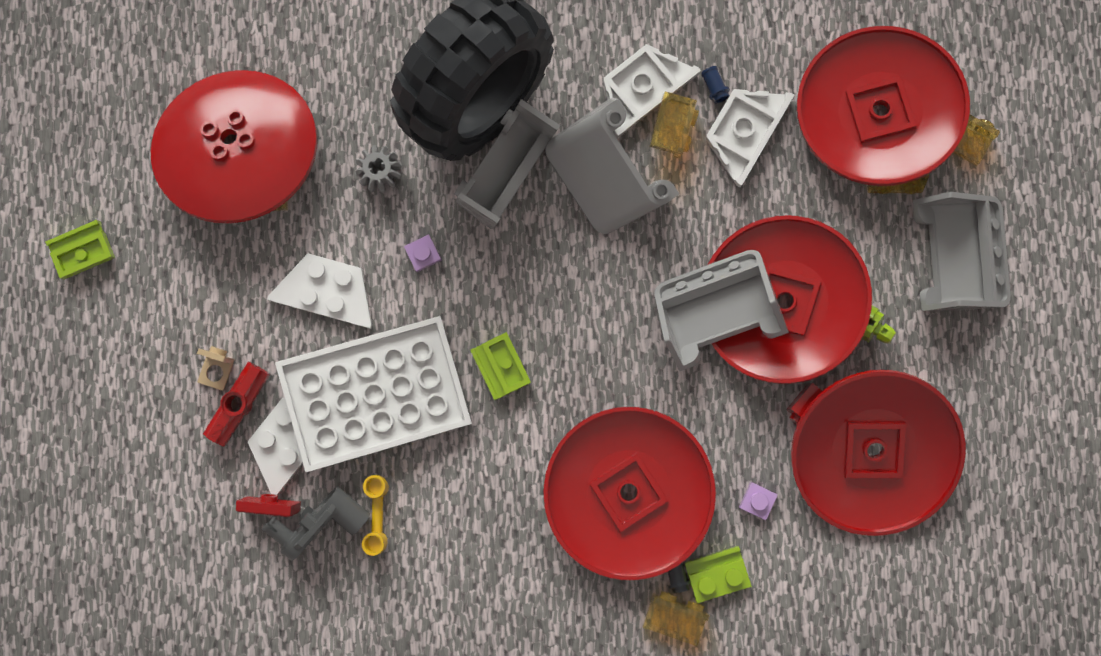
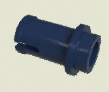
[701,66,730,104]

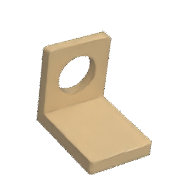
[197,346,235,391]

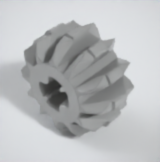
[355,145,402,193]

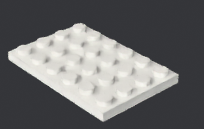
[275,316,472,473]

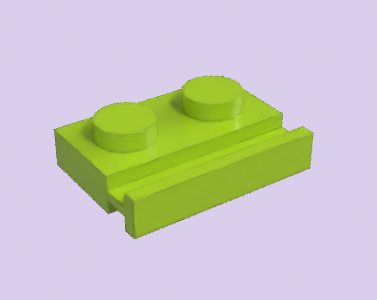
[45,220,115,280]
[470,332,531,400]
[684,546,752,603]

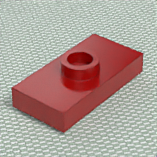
[236,494,301,517]

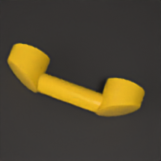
[362,475,389,556]

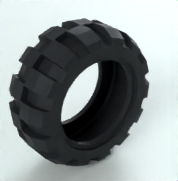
[390,0,554,161]

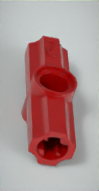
[203,361,270,447]

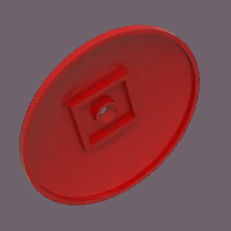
[797,26,970,186]
[150,70,318,223]
[708,215,872,384]
[791,370,966,536]
[544,407,716,580]

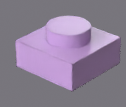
[404,234,441,272]
[739,482,777,520]

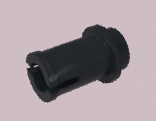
[667,562,691,594]

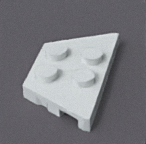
[603,44,701,138]
[705,89,794,187]
[267,253,373,329]
[248,397,303,495]

